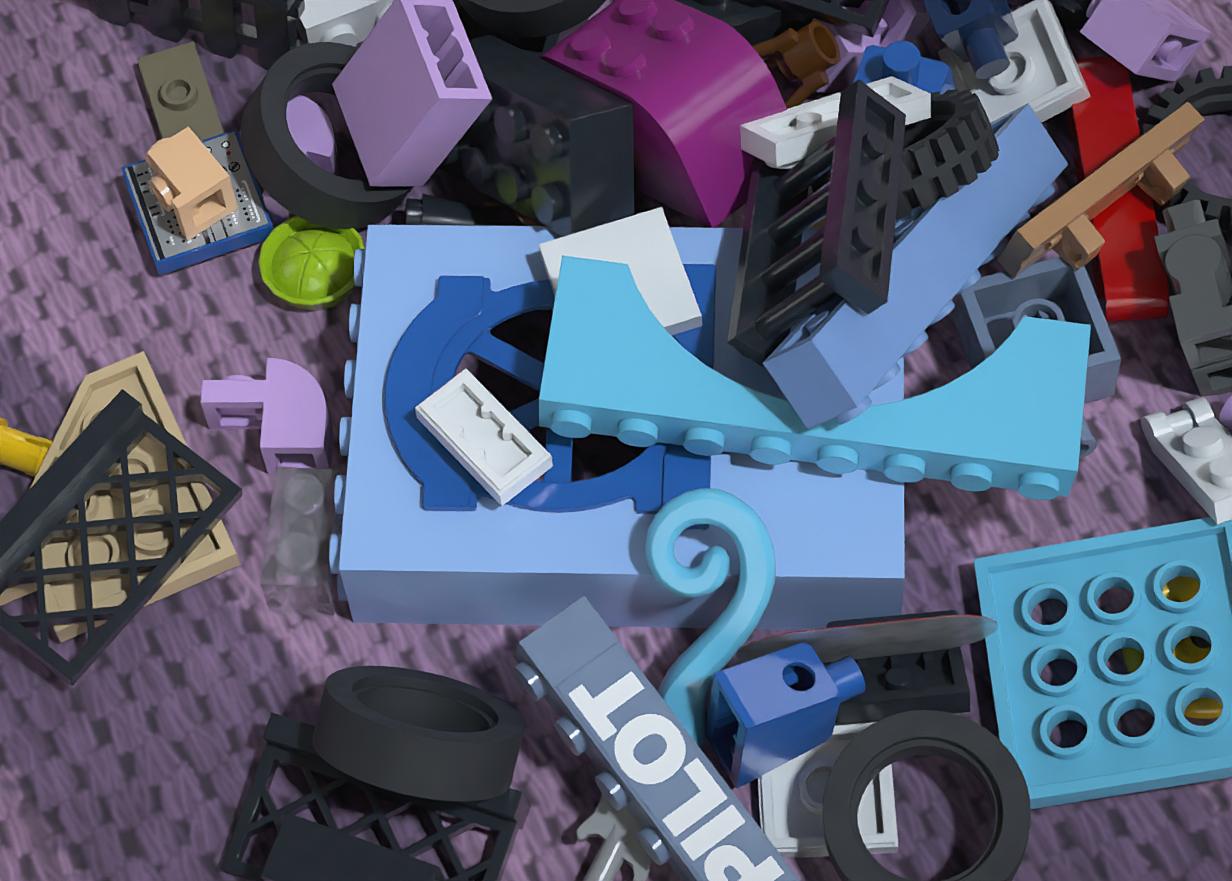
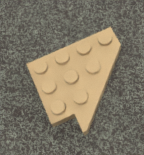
[0,351,241,643]

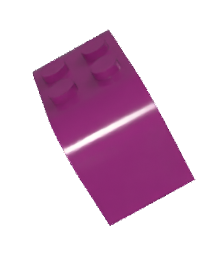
[539,0,790,228]

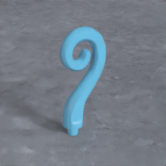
[645,488,776,746]

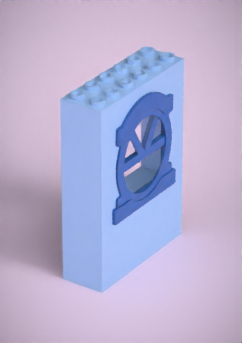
[329,225,904,630]

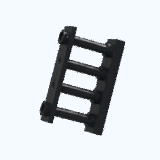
[727,79,906,371]

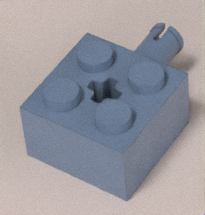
[954,257,1121,459]

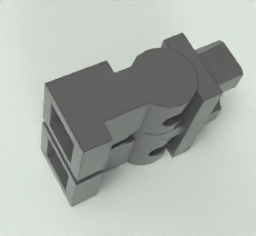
[1154,200,1232,397]

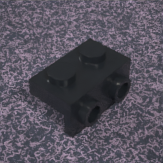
[826,610,970,724]

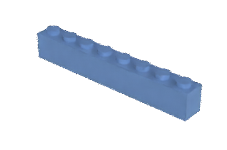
[763,103,1068,429]

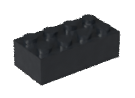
[438,34,634,237]

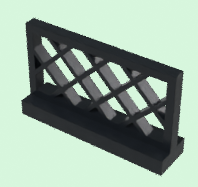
[0,389,242,686]
[220,713,531,881]

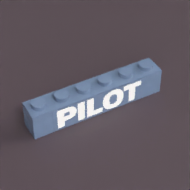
[513,596,800,881]

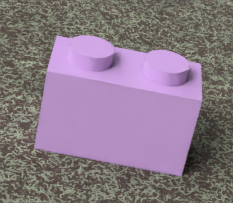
[1080,0,1211,82]

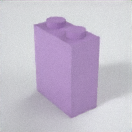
[332,0,492,186]

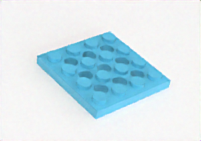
[974,517,1232,809]

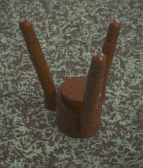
[752,21,840,109]

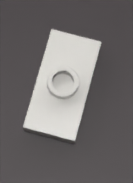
[415,369,553,506]

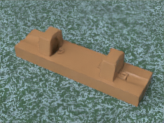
[997,102,1205,278]

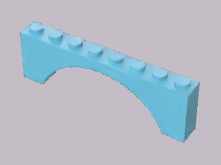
[539,255,1091,500]

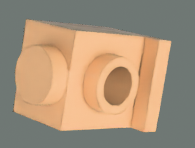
[145,127,238,241]

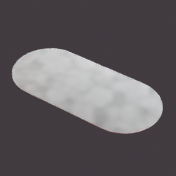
[736,615,998,663]

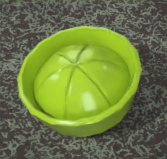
[258,216,365,311]

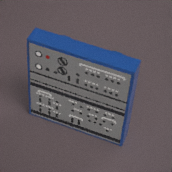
[121,129,273,276]

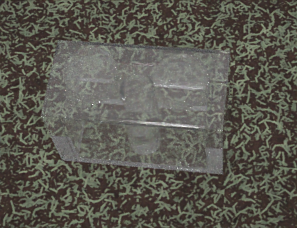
[260,466,343,617]

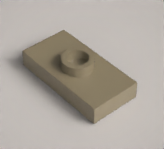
[137,41,224,141]

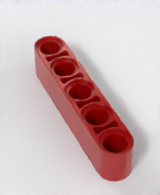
[1065,55,1169,323]

